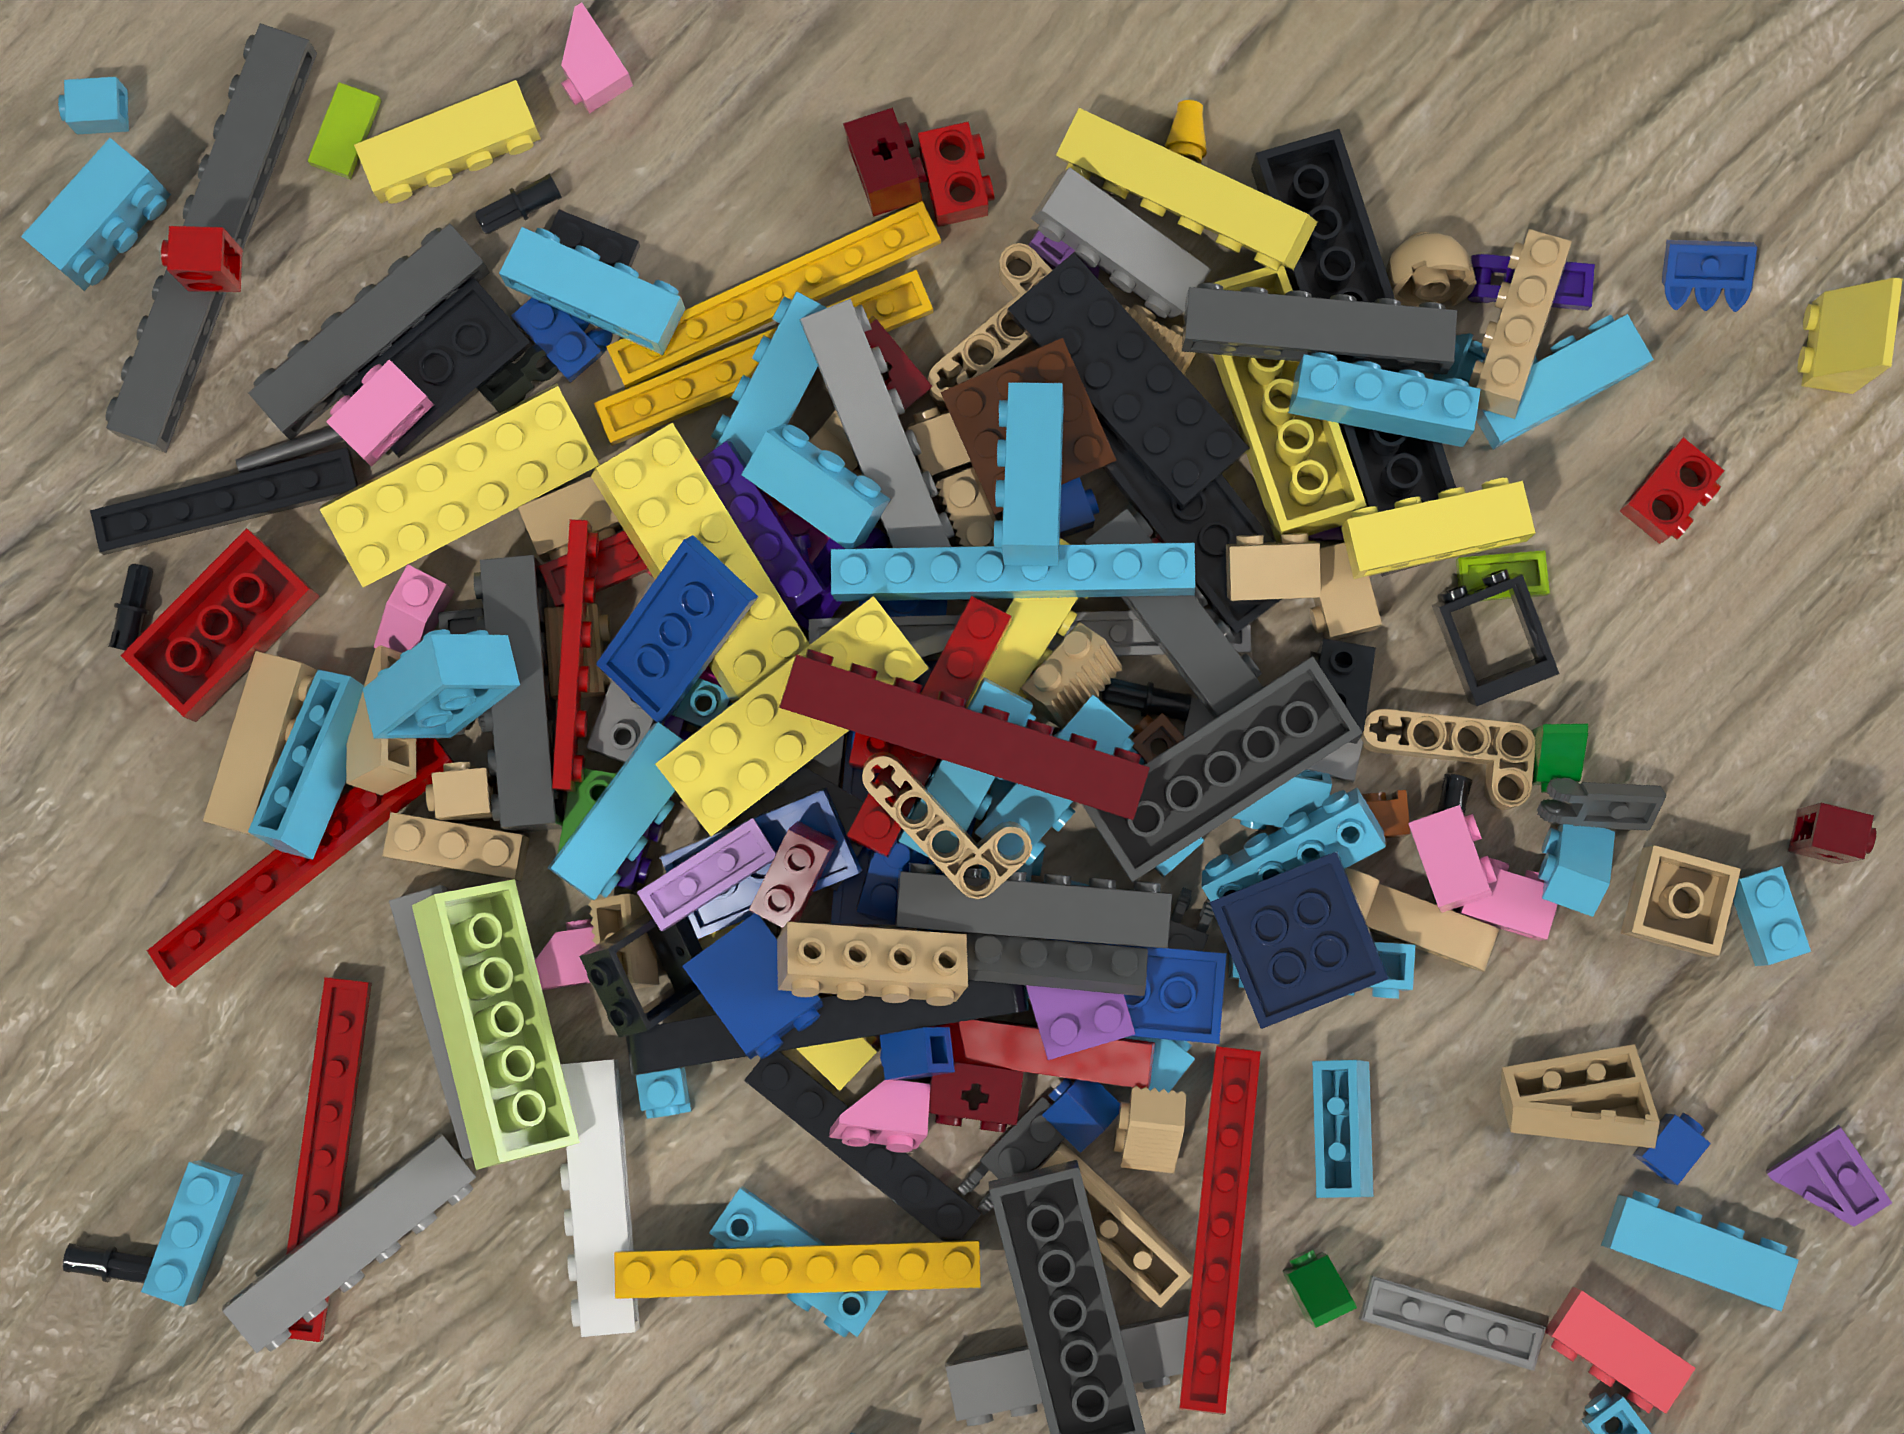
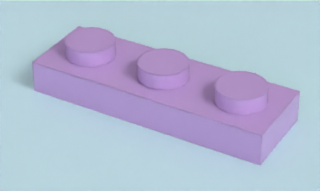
[637,818,776,931]

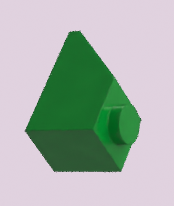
[1531,724,1588,793]
[1282,1249,1357,1328]

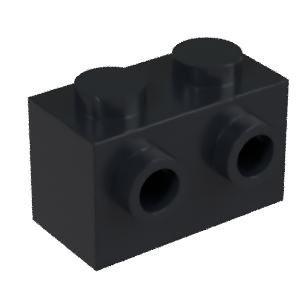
[1309,638,1376,744]

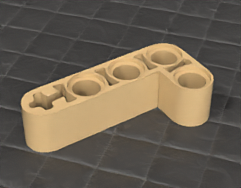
[928,243,1052,408]
[1360,709,1535,810]
[862,752,1032,899]
[1345,868,1499,972]

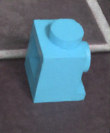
[672,678,734,729]
[636,1067,692,1119]
[1581,1392,1651,1434]

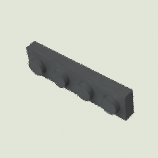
[966,932,1148,996]

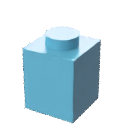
[58,77,129,135]

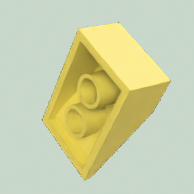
[1797,278,1903,394]

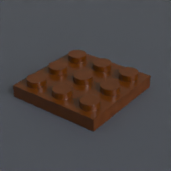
[940,338,1116,515]

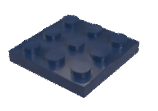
[1210,851,1389,1029]

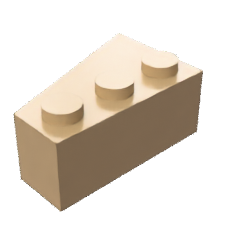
[1500,1044,1660,1148]

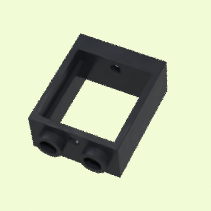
[1432,569,1560,706]
[579,911,703,1037]

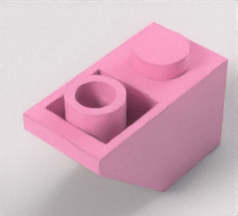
[829,1080,930,1153]

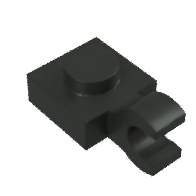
[478,344,559,413]

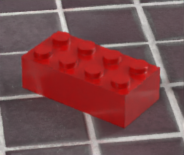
[120,528,320,722]

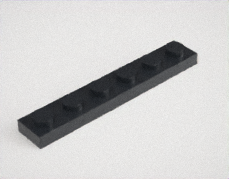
[90,447,359,555]
[744,1051,981,1241]

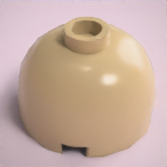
[1386,232,1476,307]

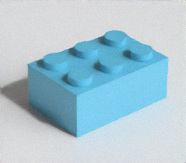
[21,138,171,291]
[363,629,520,739]

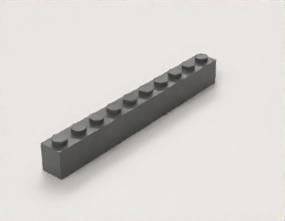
[106,23,317,453]

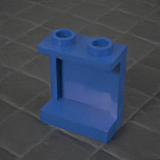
[682,913,824,1059]

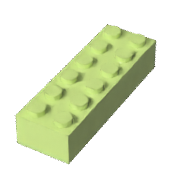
[412,879,580,1170]

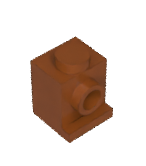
[1131,713,1185,764]
[1362,790,1411,838]

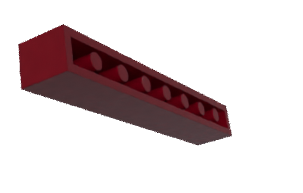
[779,649,1150,820]

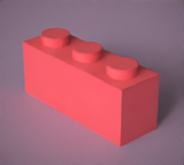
[1545,1287,1696,1414]

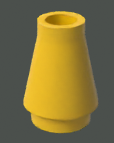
[1165,100,1207,164]

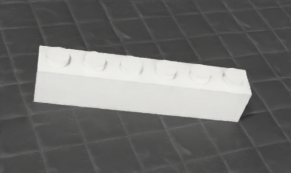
[560,1059,640,1337]

